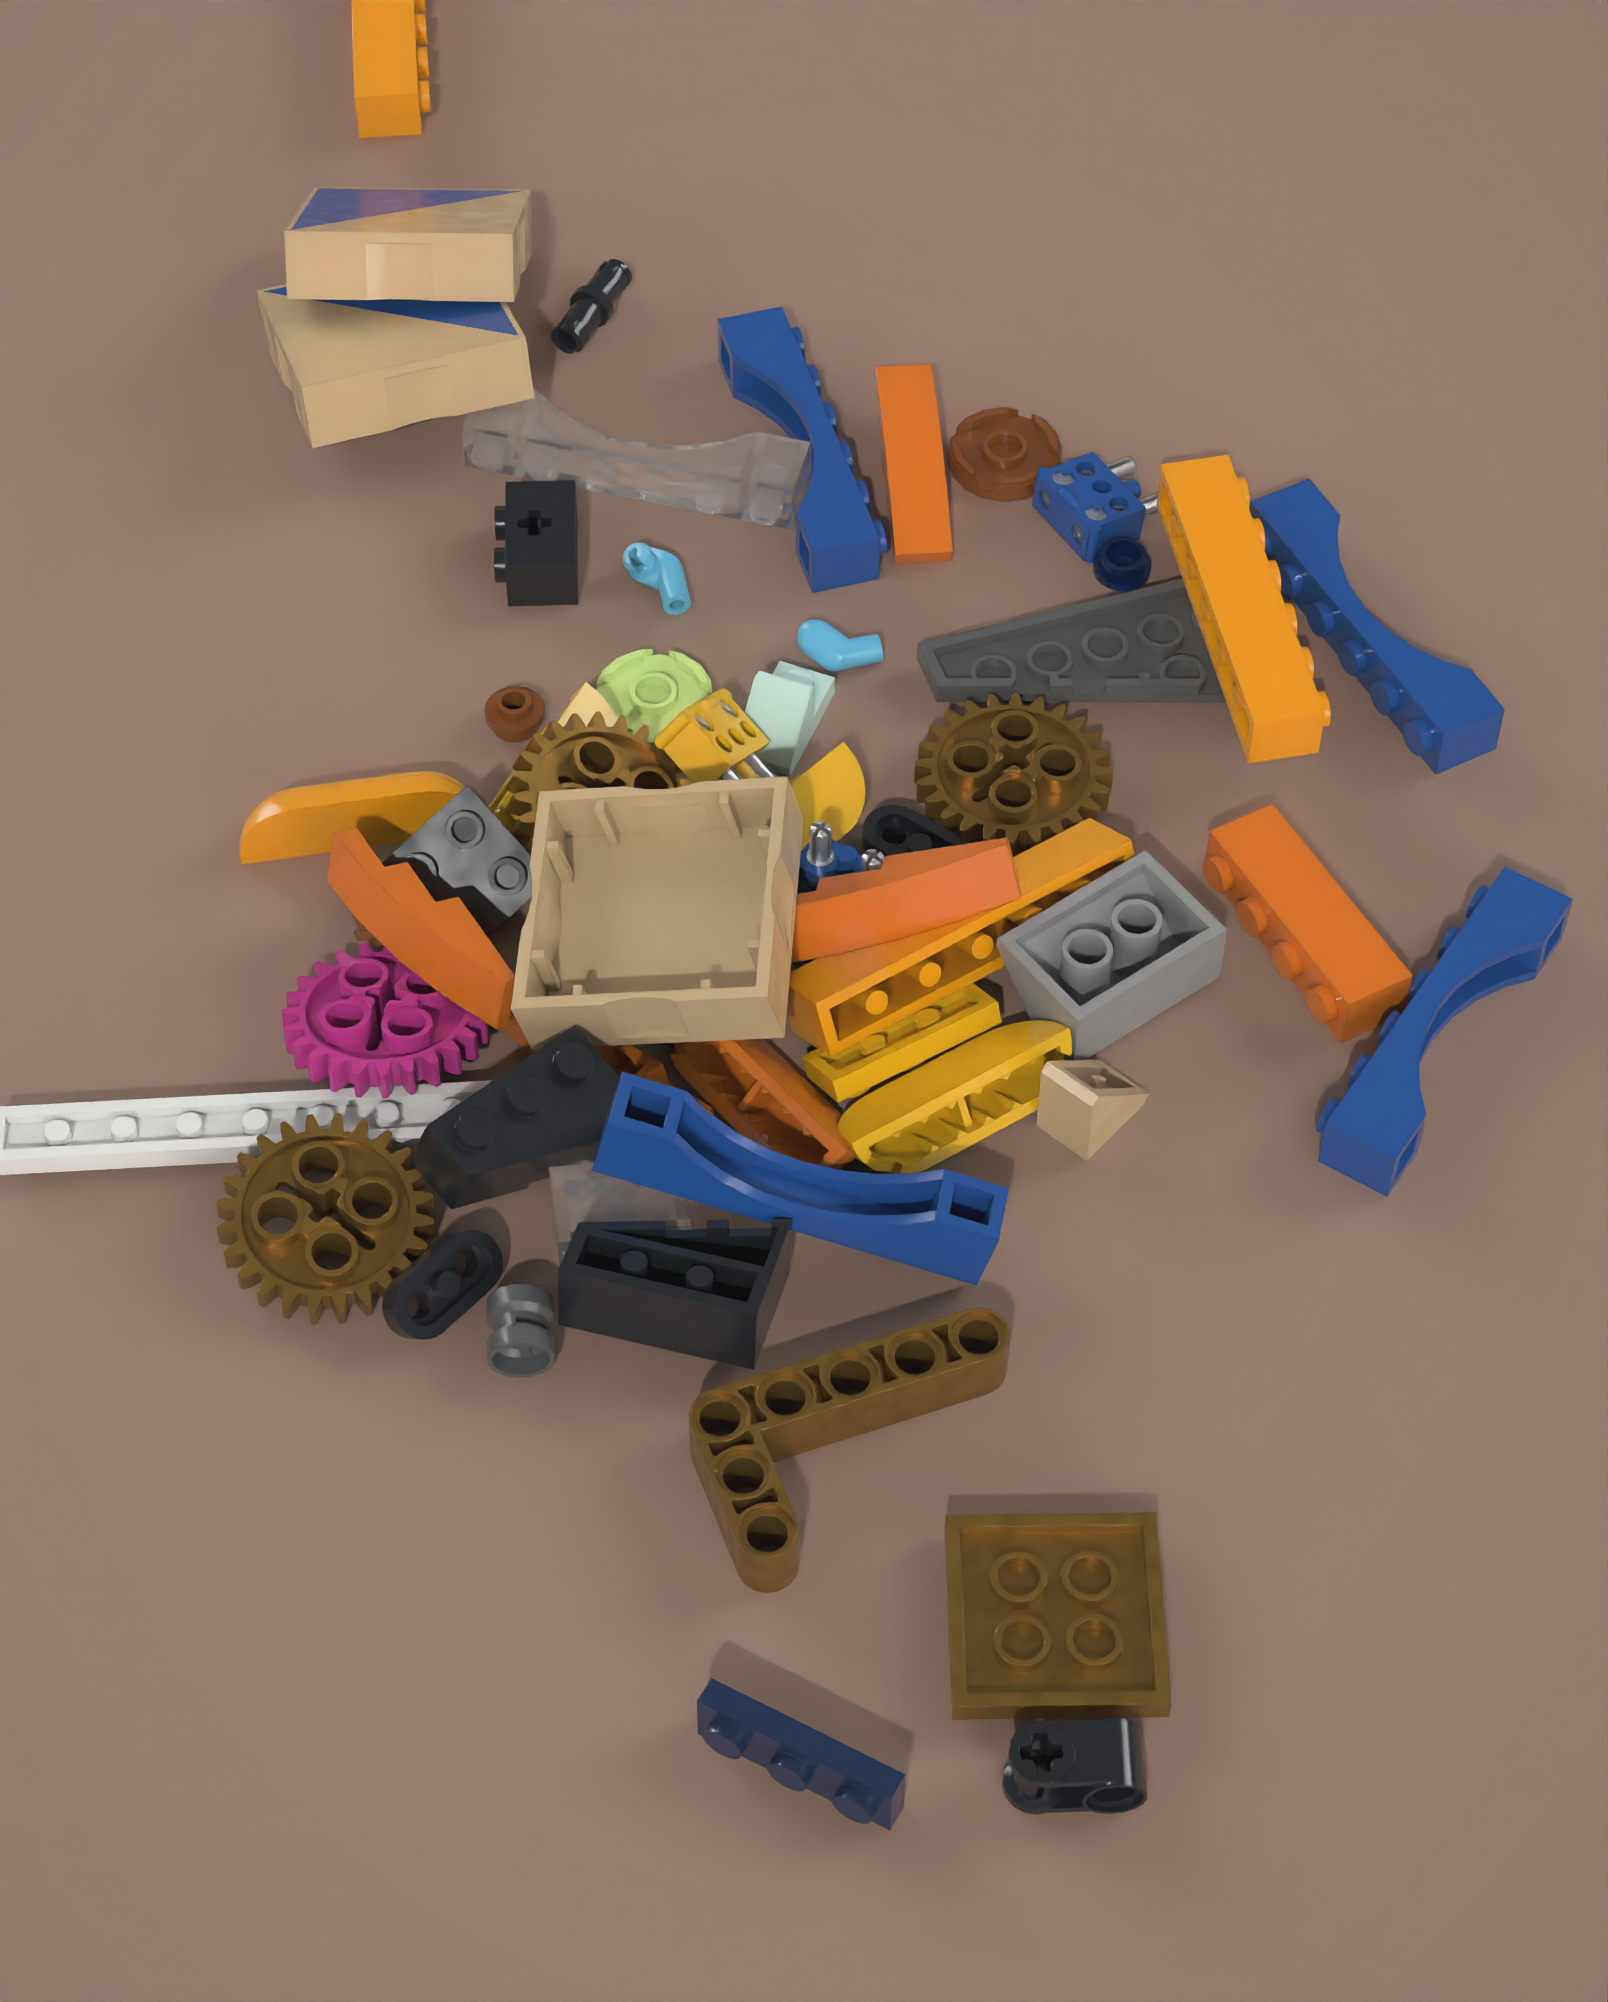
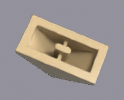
[1036,1060,1150,1161]

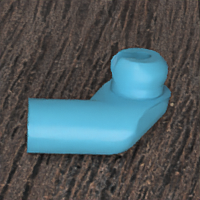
[622,542,691,615]
[797,619,883,671]

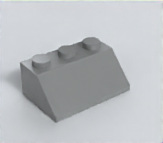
[996,850,1227,1060]

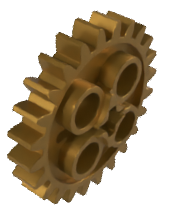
[914,693,1113,857]
[505,711,693,854]
[217,1113,435,1325]

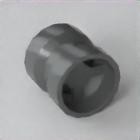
[487,1284,555,1378]

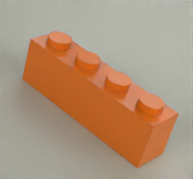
[1203,803,1413,1043]

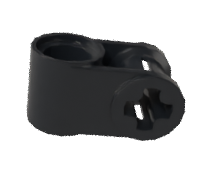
[1002,1718,1148,1815]

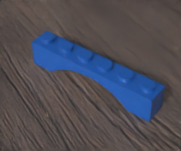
[718,306,887,593]
[1249,479,1505,774]
[1316,867,1573,1196]
[592,1072,1009,1286]

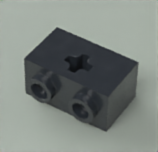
[494,480,578,607]

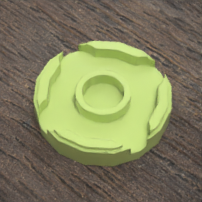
[596,649,712,746]

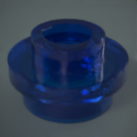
[1093,537,1151,591]

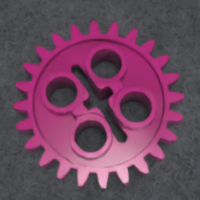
[281,943,490,1098]

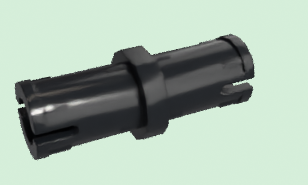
[551,259,632,354]

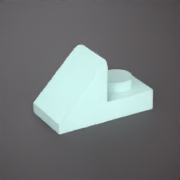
[745,661,835,777]

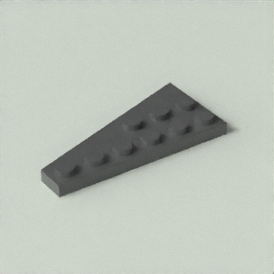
[917,579,1317,703]

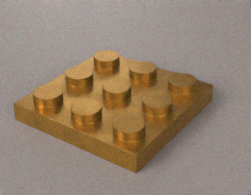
[944,1512,1171,1720]

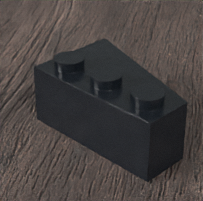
[409,1026,620,1209]
[558,1218,793,1370]

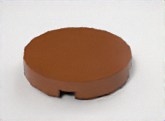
[948,407,1062,502]

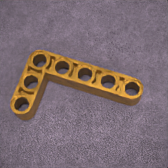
[688,1307,1010,1593]

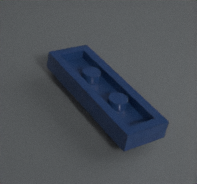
[697,1678,905,1830]

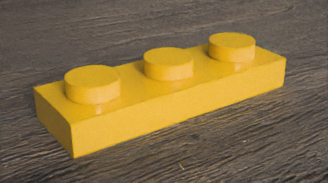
[802,983,1002,1103]

